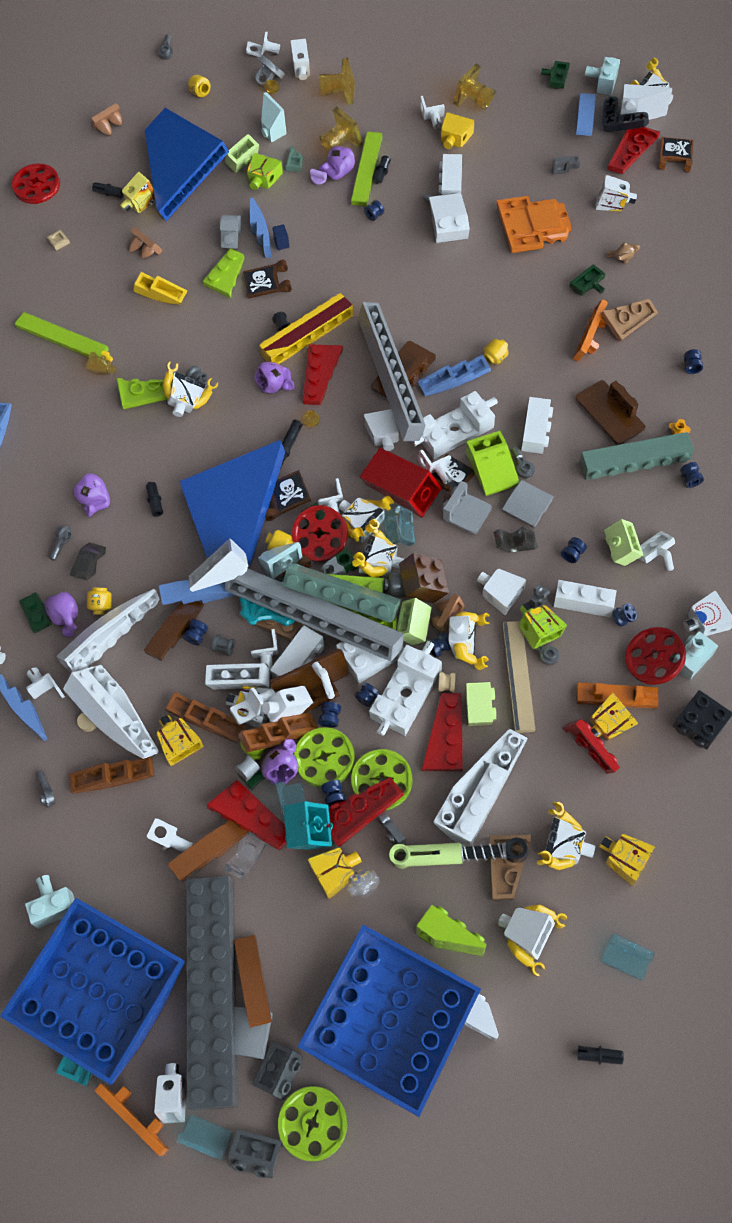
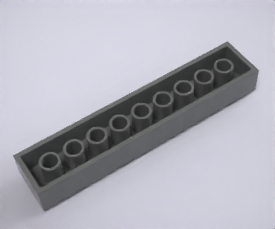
[186,876,238,1111]

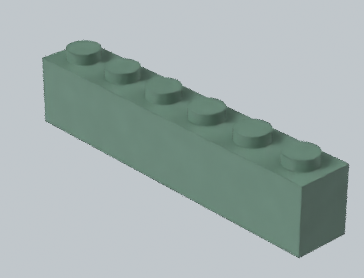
[580,432,694,480]
[282,563,401,623]

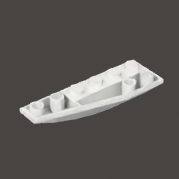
[56,589,160,673]
[63,665,159,759]
[433,729,527,847]

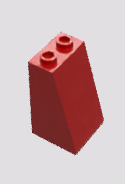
[360,448,442,518]

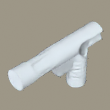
[312,662,335,699]

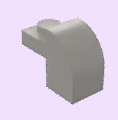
[220,215,241,249]

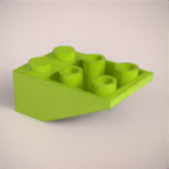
[466,431,520,496]
[416,905,487,956]

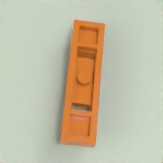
[573,299,608,362]
[577,682,658,709]
[94,1083,169,1156]

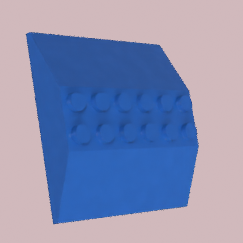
[0,898,185,1085]
[298,925,481,1117]

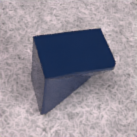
[272,224,289,250]

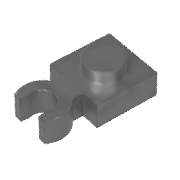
[378,811,405,845]

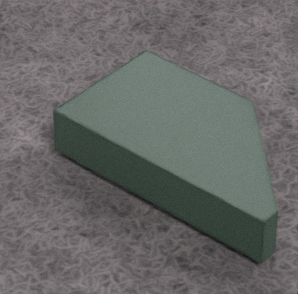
[286,146,304,172]

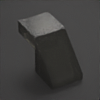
[493,527,538,553]
[70,542,106,580]

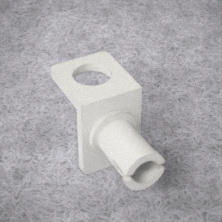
[246,32,280,57]
[420,96,445,129]
[417,450,454,484]
[318,478,343,522]
[251,629,279,674]
[26,668,65,699]
[230,687,275,724]
[147,819,193,852]

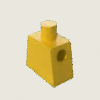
[441,112,474,149]

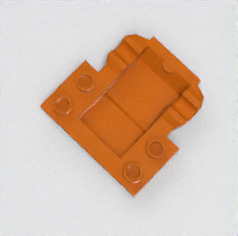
[496,196,572,253]

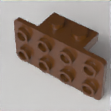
[371,341,436,398]
[576,380,646,445]
[269,649,349,713]

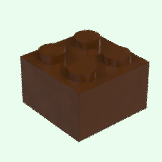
[399,553,449,603]

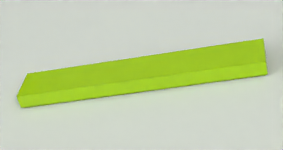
[351,132,382,206]
[15,312,109,362]

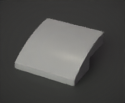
[502,480,554,528]
[235,1007,273,1059]

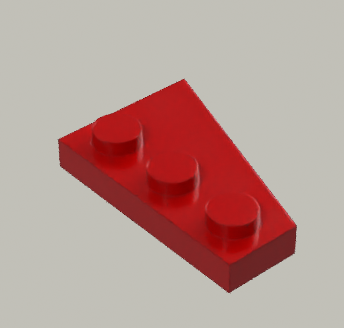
[562,719,620,774]

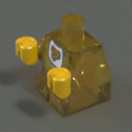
[85,351,117,375]

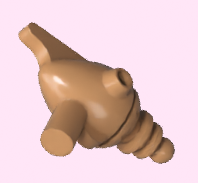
[607,242,640,263]

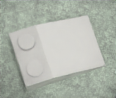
[619,84,672,123]
[429,193,470,243]
[189,538,248,592]
[336,641,404,684]

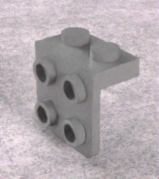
[442,481,492,534]

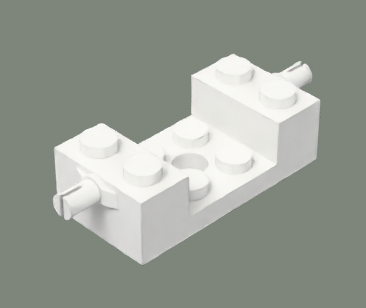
[412,391,498,459]
[369,641,442,736]

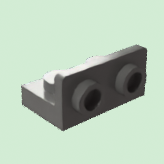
[252,1041,303,1100]
[229,1129,282,1178]

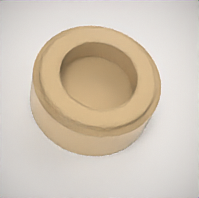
[77,713,97,732]

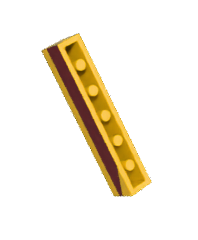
[259,293,354,364]

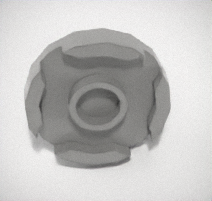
[256,54,285,86]

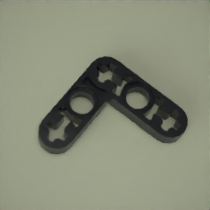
[602,96,649,132]

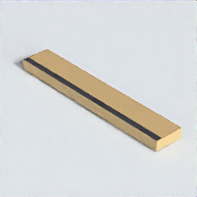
[502,621,535,733]

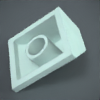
[261,92,287,142]
[258,542,302,579]

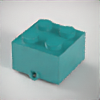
[284,801,333,850]

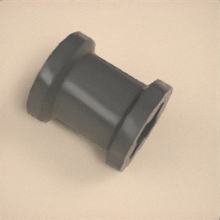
[211,634,235,656]

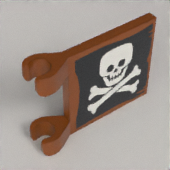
[658,137,693,172]

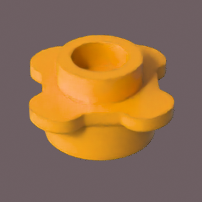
[669,419,691,435]

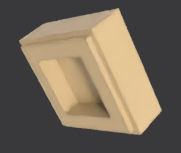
[47,230,70,251]

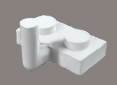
[638,531,675,571]

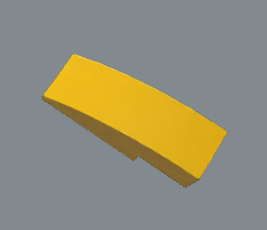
[133,272,188,305]

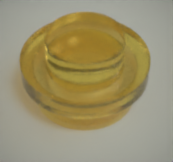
[264,79,279,94]
[302,410,320,427]

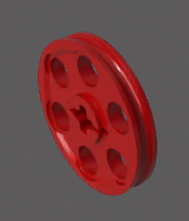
[12,163,60,204]
[292,505,348,562]
[625,627,686,685]

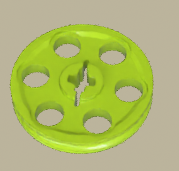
[294,727,355,788]
[351,749,412,810]
[278,1086,347,1162]

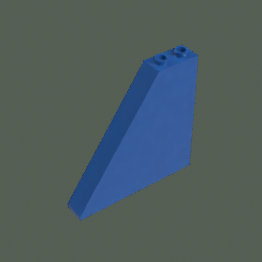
[145,108,229,221]
[179,440,285,566]

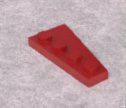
[303,344,343,405]
[422,693,463,772]

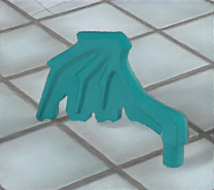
[239,597,295,626]

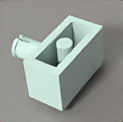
[585,57,620,95]
[672,631,718,680]
[25,875,75,929]

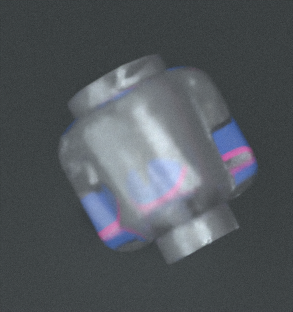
[347,868,380,900]

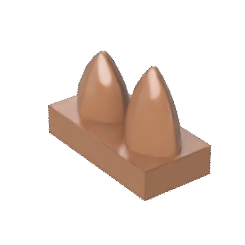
[91,103,122,136]
[129,226,163,258]
[430,594,465,636]

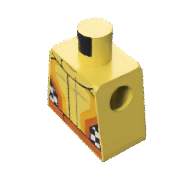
[120,172,155,213]

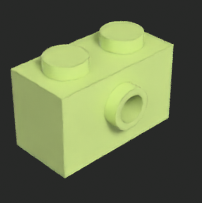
[225,134,259,173]
[604,519,643,566]
[397,598,431,645]
[465,682,496,726]

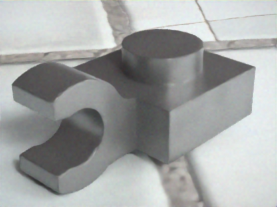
[552,155,581,175]
[529,583,550,609]

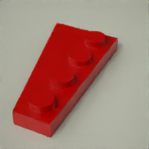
[607,127,660,174]
[327,777,404,847]
[207,780,287,850]

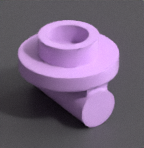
[310,169,327,185]

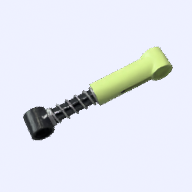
[389,837,528,869]

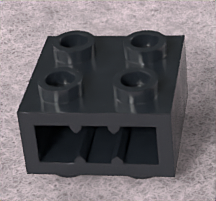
[673,690,732,750]

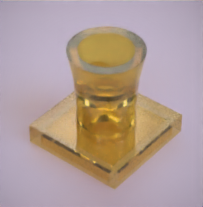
[319,57,355,105]
[453,63,496,110]
[320,106,363,152]

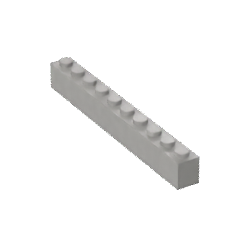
[358,302,426,441]
[225,568,404,662]

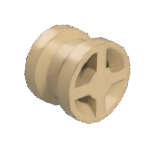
[439,672,455,692]

